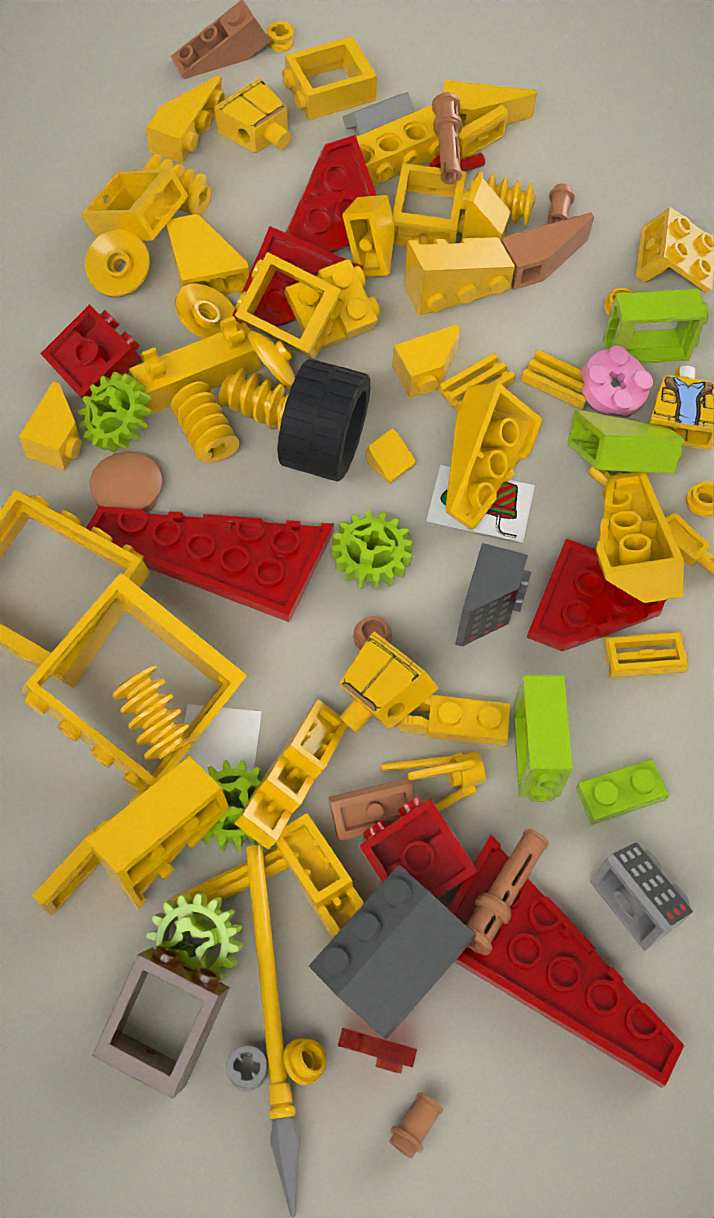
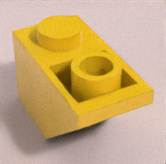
[457,177,511,241]

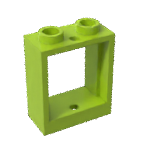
[603,288,709,364]
[512,675,573,802]

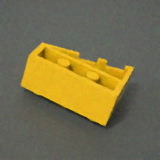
[404,237,515,316]
[86,756,229,910]

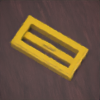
[458,105,509,159]
[521,350,587,410]
[438,353,516,413]
[603,632,689,678]
[32,830,100,916]

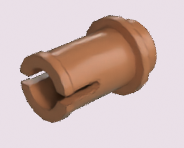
[547,184,575,224]
[389,1092,443,1158]

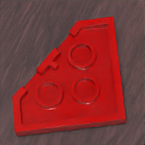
[285,134,377,252]
[232,226,363,327]
[526,539,666,652]

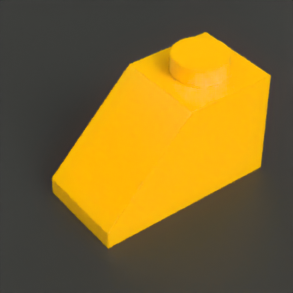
[342,195,395,277]
[392,324,460,398]
[19,381,82,471]

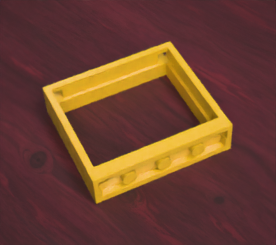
[0,490,150,689]
[21,573,247,793]

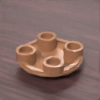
[89,451,163,512]

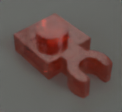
[338,1028,417,1074]

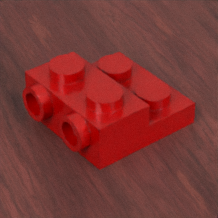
[40,304,142,398]
[359,796,478,899]

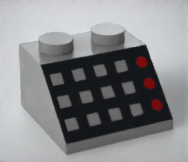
[590,842,693,951]

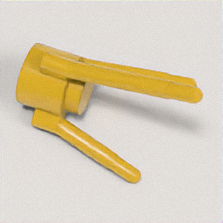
[380,751,486,812]

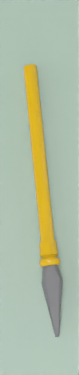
[246,845,300,1218]

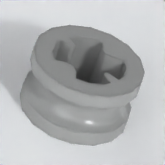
[226,1045,268,1091]

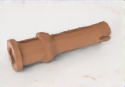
[432,92,462,185]
[465,829,549,955]

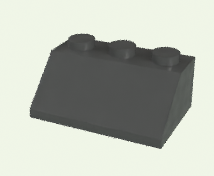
[309,865,476,1040]

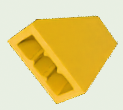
[166,214,249,295]

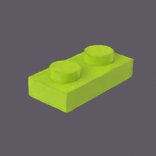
[576,759,669,825]

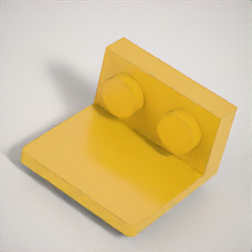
[635,207,714,292]

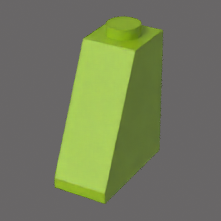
[567,410,684,474]

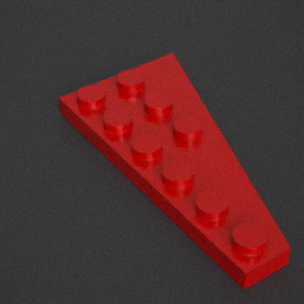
[86,506,334,622]

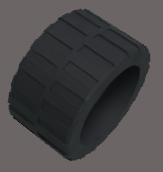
[277,358,371,482]

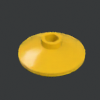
[85,229,150,297]
[174,283,239,339]
[248,330,295,389]

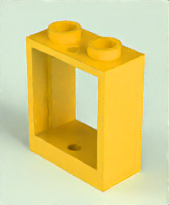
[282,36,377,120]
[392,163,467,247]
[81,169,189,241]
[235,252,347,359]

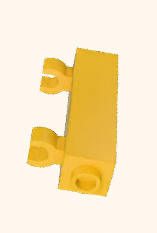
[129,316,262,414]

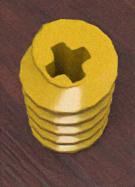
[143,154,212,215]
[464,171,536,226]
[218,367,289,431]
[170,381,239,463]
[112,665,196,760]

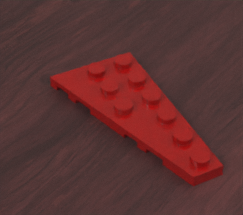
[448,835,685,1088]

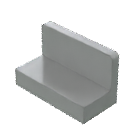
[342,92,414,135]

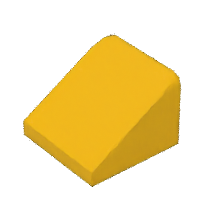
[366,428,416,484]

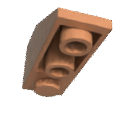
[170,0,271,79]
[501,212,594,290]

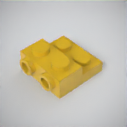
[284,259,380,351]

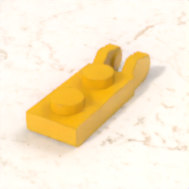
[396,695,510,746]

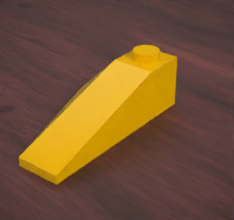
[445,382,543,529]
[596,472,684,603]

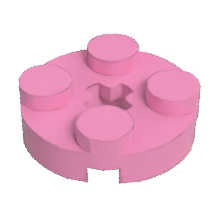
[581,345,653,417]

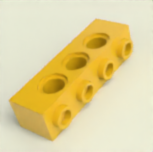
[357,105,440,186]

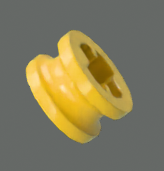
[267,21,294,52]

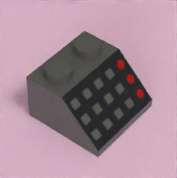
[455,543,531,647]

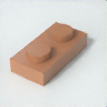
[328,777,415,841]

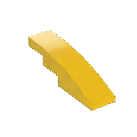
[234,699,348,850]
[275,813,364,939]

